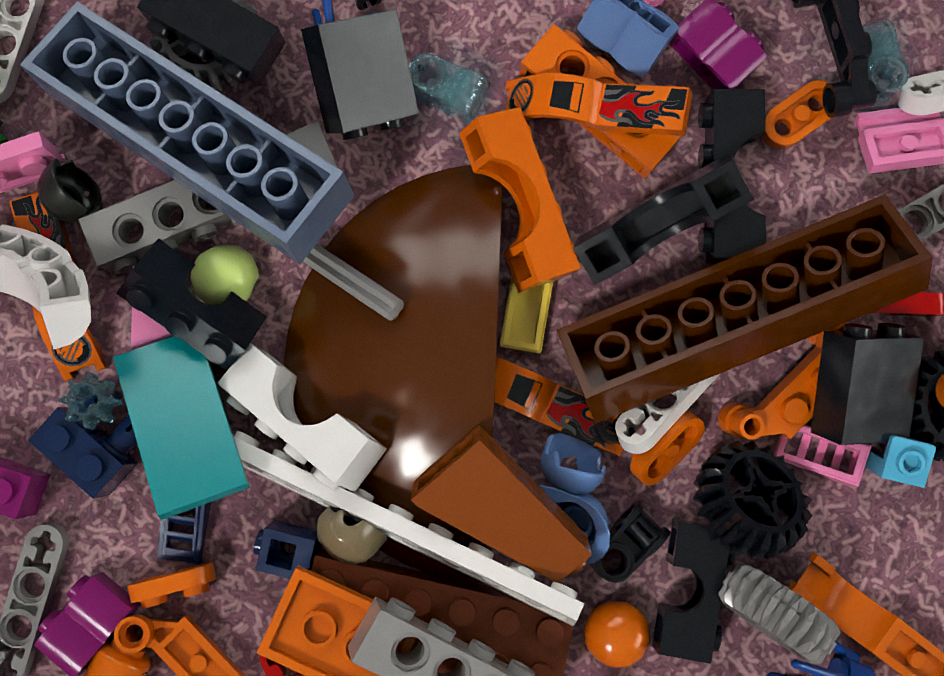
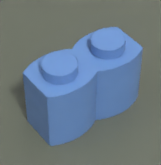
[576,0,679,78]

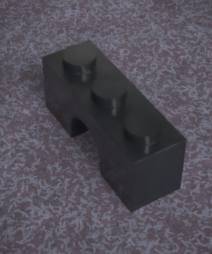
[116,238,267,371]
[652,518,735,664]

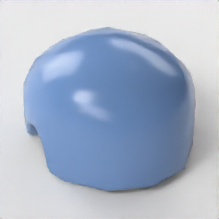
[540,433,607,494]

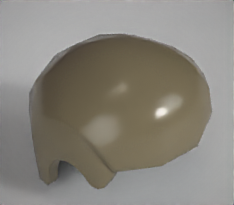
[316,508,387,565]

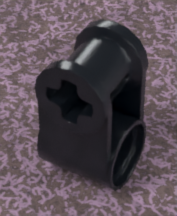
[591,500,671,583]

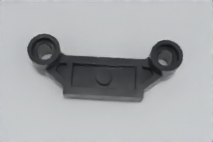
[792,0,877,118]

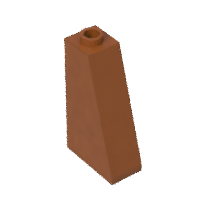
[411,425,592,583]

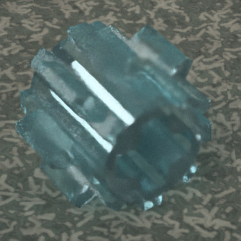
[59,372,122,430]

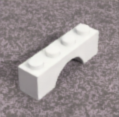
[217,343,387,492]

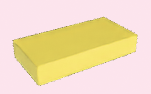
[499,275,553,354]

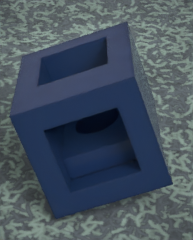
[253,520,322,579]

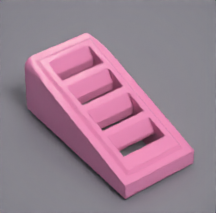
[773,424,872,488]

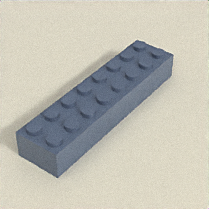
[20,2,354,264]

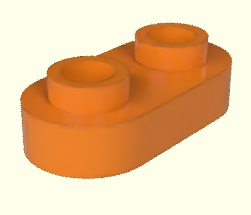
[761,80,831,150]
[630,410,705,485]
[127,561,217,609]

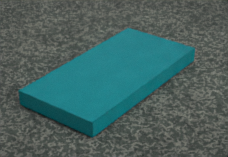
[113,336,250,520]

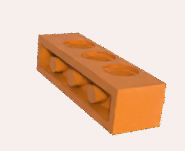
[519,24,681,179]

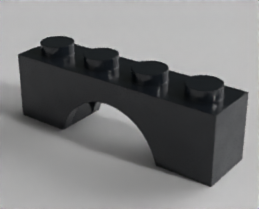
[698,89,766,264]
[573,152,754,285]

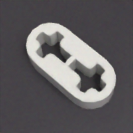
[898,70,944,115]

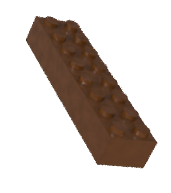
[556,194,933,424]

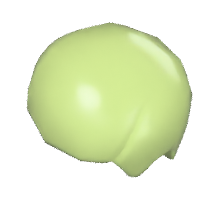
[190,244,259,305]

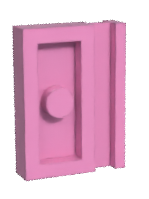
[854,108,944,174]
[0,131,66,193]

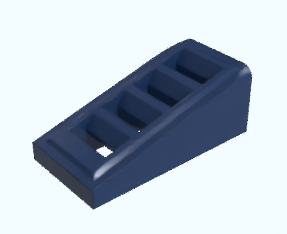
[157,502,211,565]

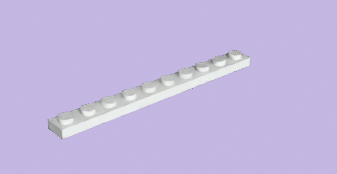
[234,431,584,626]

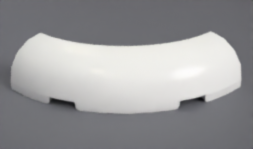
[0,224,91,349]

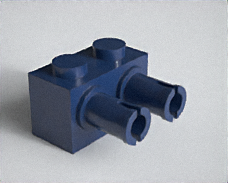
[28,380,138,499]

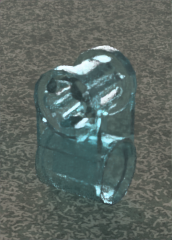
[862,19,909,106]
[409,53,491,124]

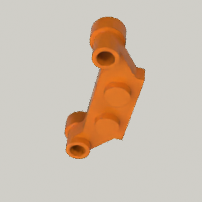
[718,322,848,440]
[114,614,246,676]

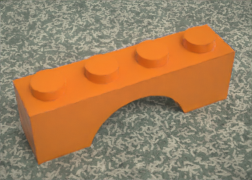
[459,107,581,293]

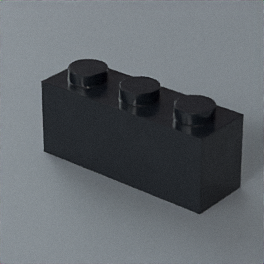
[137,0,286,86]

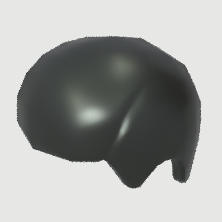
[37,158,102,223]

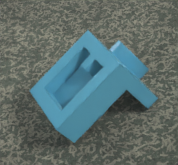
[865,435,936,488]

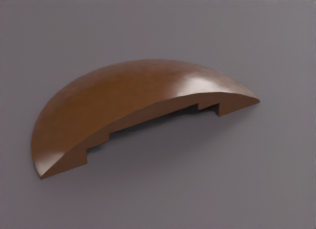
[284,165,502,584]

